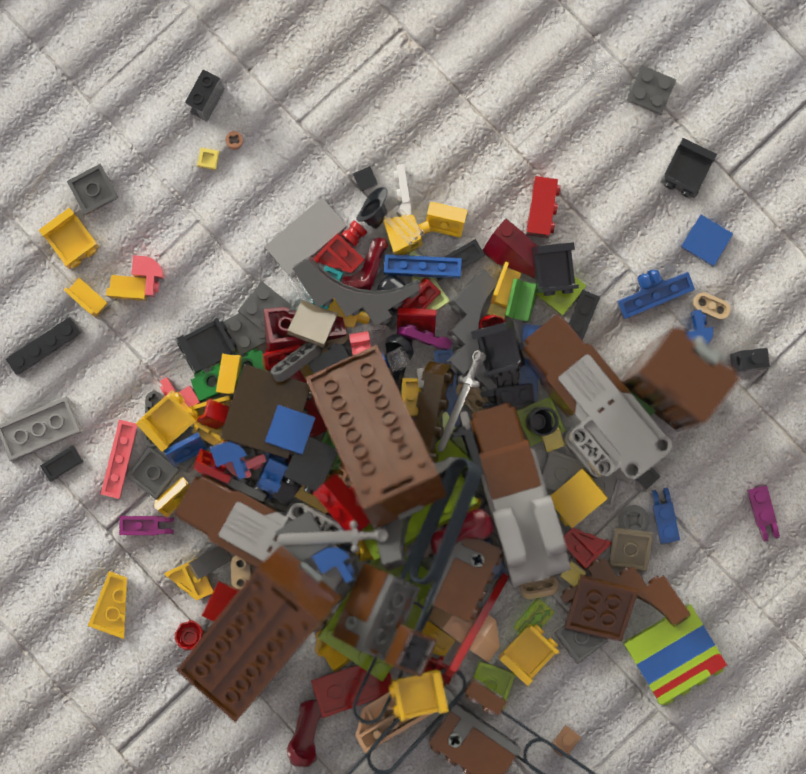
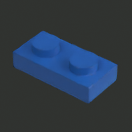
[164,432,208,467]

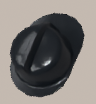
[356,187,388,229]

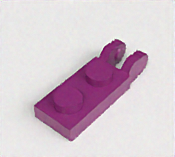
[397,324,452,350]
[747,485,780,542]
[119,516,174,535]

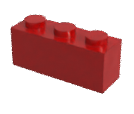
[526,176,561,238]
[313,474,370,532]

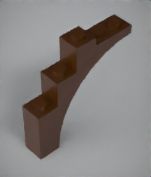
[560,558,691,627]

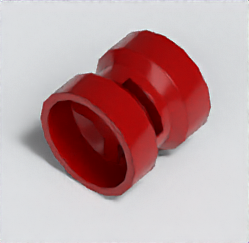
[341,220,368,247]

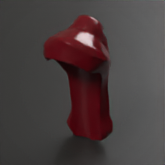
[342,237,388,290]
[431,509,494,556]
[287,700,322,767]

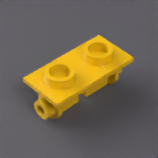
[192,422,230,446]

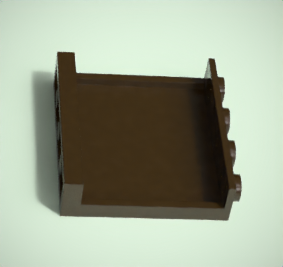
[220,364,313,461]

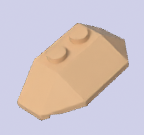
[429,606,500,663]
[355,692,433,753]

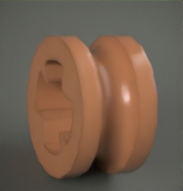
[226,131,243,150]

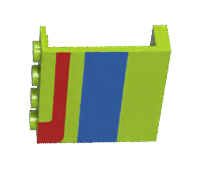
[622,604,727,706]

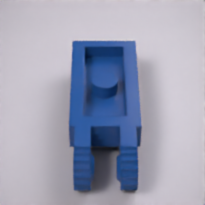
[651,487,680,544]

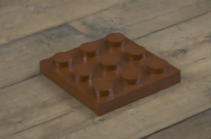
[565,575,638,642]

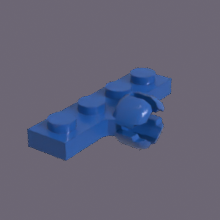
[617,270,695,319]

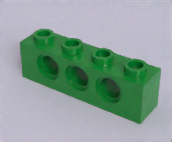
[190,349,271,402]

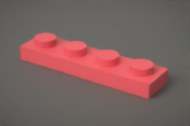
[101,420,138,499]

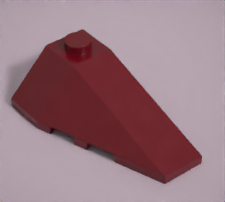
[482,218,537,279]
[263,307,346,352]

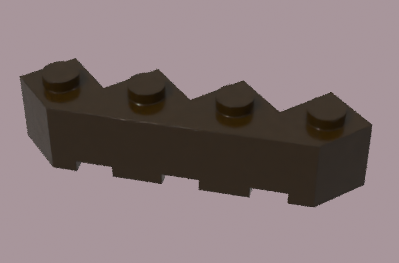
[413,361,454,463]

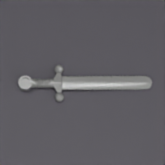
[437,350,486,452]
[277,520,389,552]

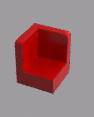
[197,399,229,430]

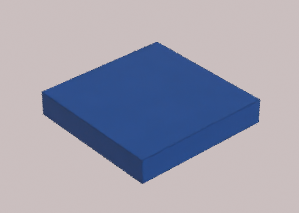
[681,214,733,267]
[265,405,315,455]

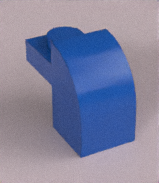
[687,310,713,344]
[209,442,248,479]
[256,454,288,494]
[312,547,355,583]

